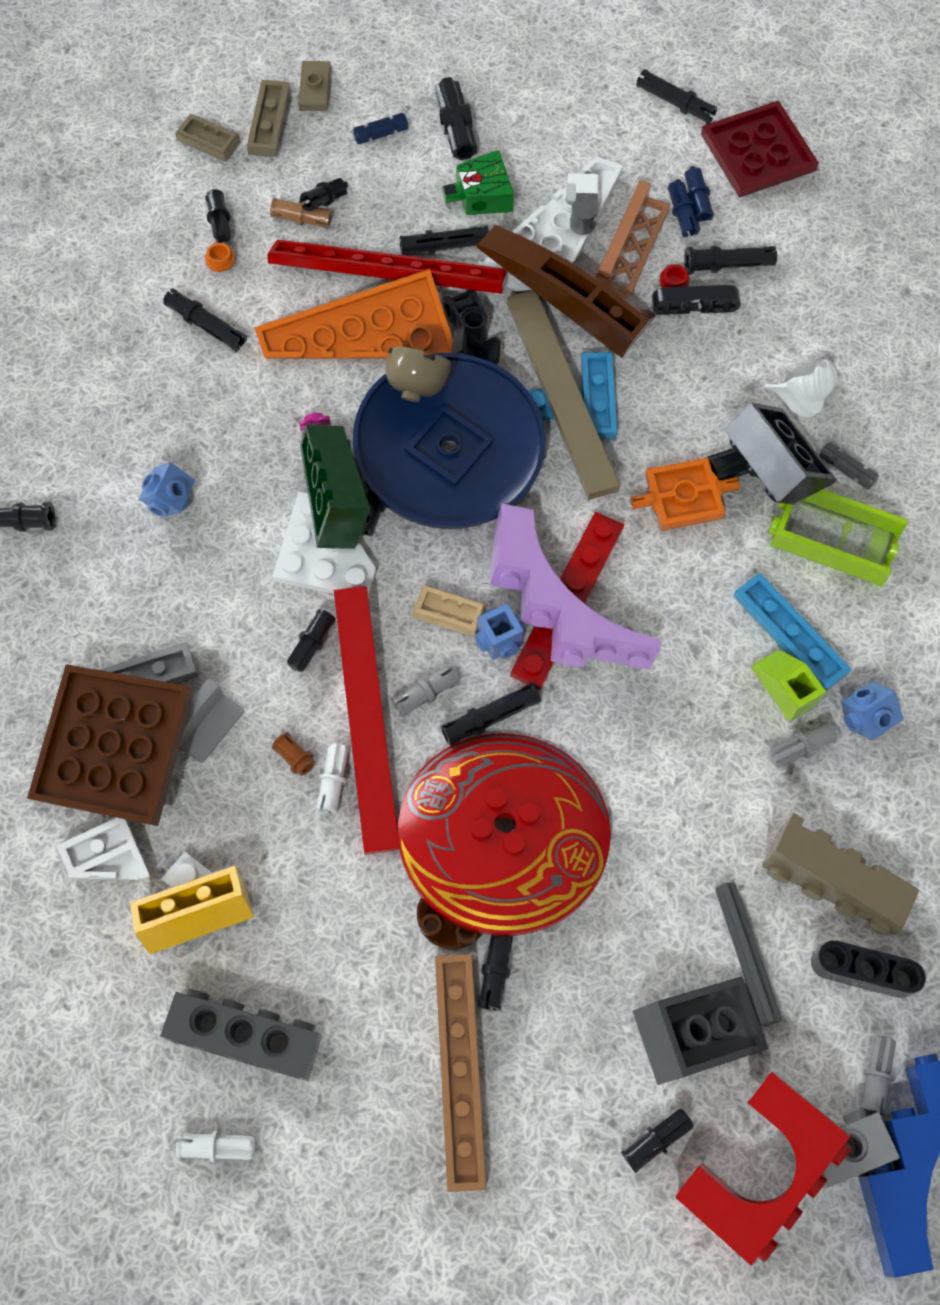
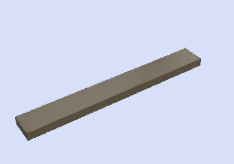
[507,290,620,500]

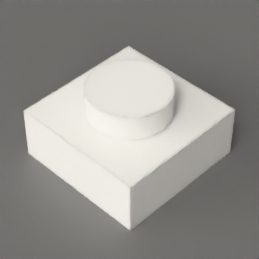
[161,851,212,888]

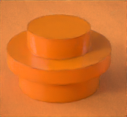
[205,243,235,272]

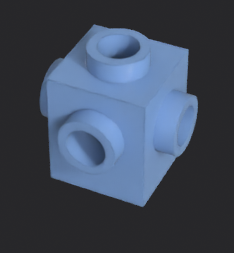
[138,462,196,517]
[474,603,525,661]
[841,681,904,741]

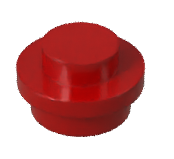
[659,264,690,288]

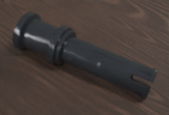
[684,245,777,275]
[0,501,55,532]

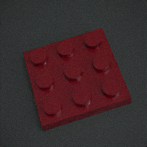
[701,100,819,198]

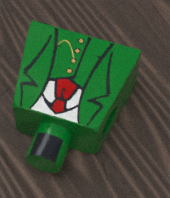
[442,150,514,215]

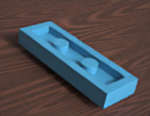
[581,352,617,439]

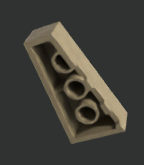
[762,812,919,935]

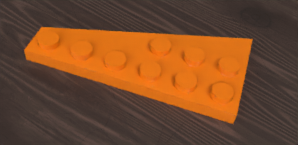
[254,269,453,359]

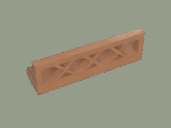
[598,180,670,295]

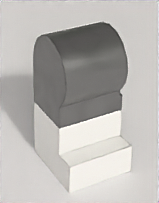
[566,173,598,235]

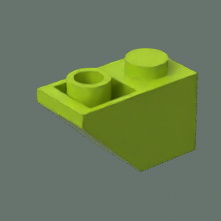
[750,649,827,722]

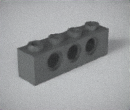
[160,989,322,1082]

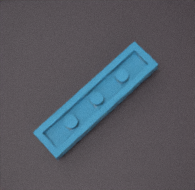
[733,573,852,692]

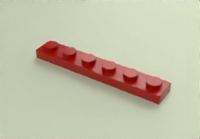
[510,511,625,691]

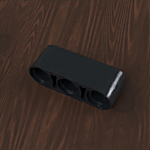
[811,940,926,998]

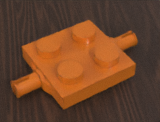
[630,458,740,531]

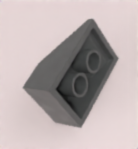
[633,976,768,1085]

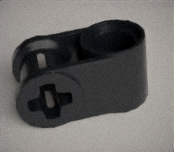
[443,289,488,342]

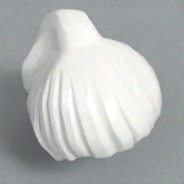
[765,359,837,418]

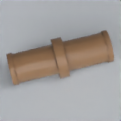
[270,198,332,229]

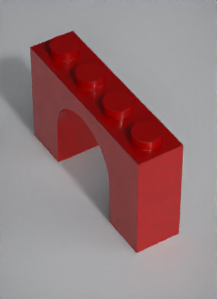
[675,1072,852,1266]

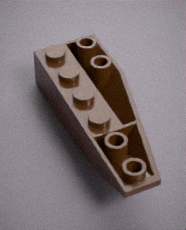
[477,225,656,358]

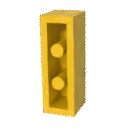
[130,866,254,955]

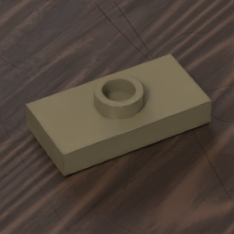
[298,61,331,111]
[175,113,240,162]

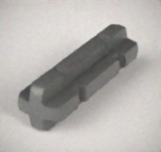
[819,442,879,489]

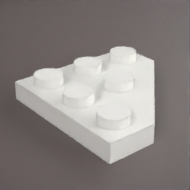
[272,492,376,599]

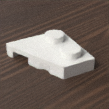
[56,818,152,880]

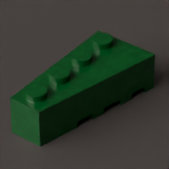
[300,424,370,549]

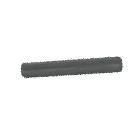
[715,882,781,1026]

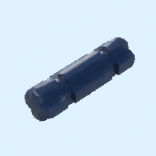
[353,112,408,144]

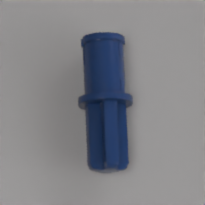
[684,166,714,222]
[667,179,701,237]

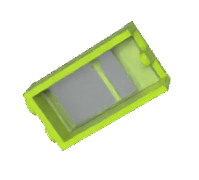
[768,489,909,587]

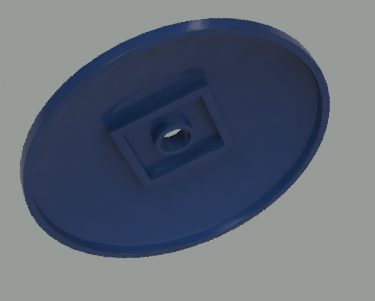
[353,353,545,529]

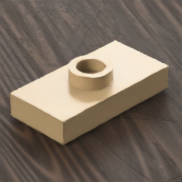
[412,585,486,638]

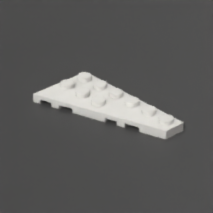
[475,156,623,303]

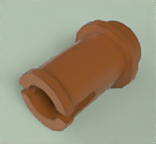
[272,732,316,776]

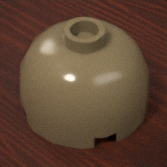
[385,346,452,403]

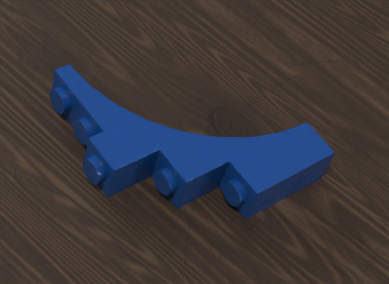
[858,1054,940,1278]

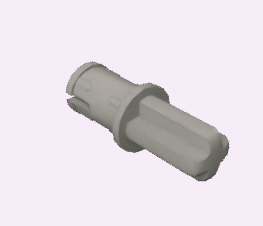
[769,721,837,767]
[860,1036,896,1116]

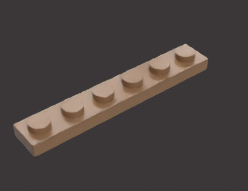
[435,954,486,1192]

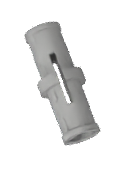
[391,663,460,717]

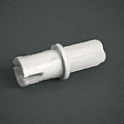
[315,743,348,814]
[176,1130,255,1163]

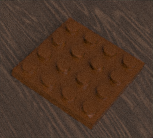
[27,664,195,827]

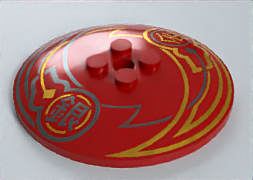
[398,733,611,936]

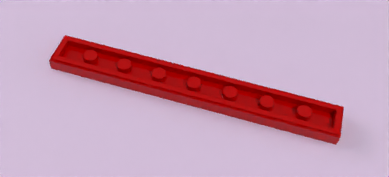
[267,239,508,294]
[334,586,399,855]

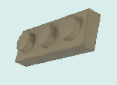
[247,80,291,157]

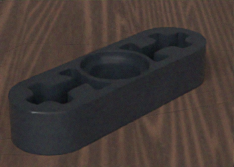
[652,285,741,315]

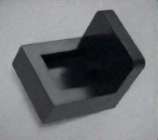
[452,325,501,365]

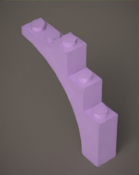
[490,503,660,669]

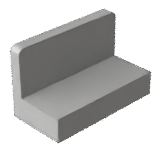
[179,678,244,763]

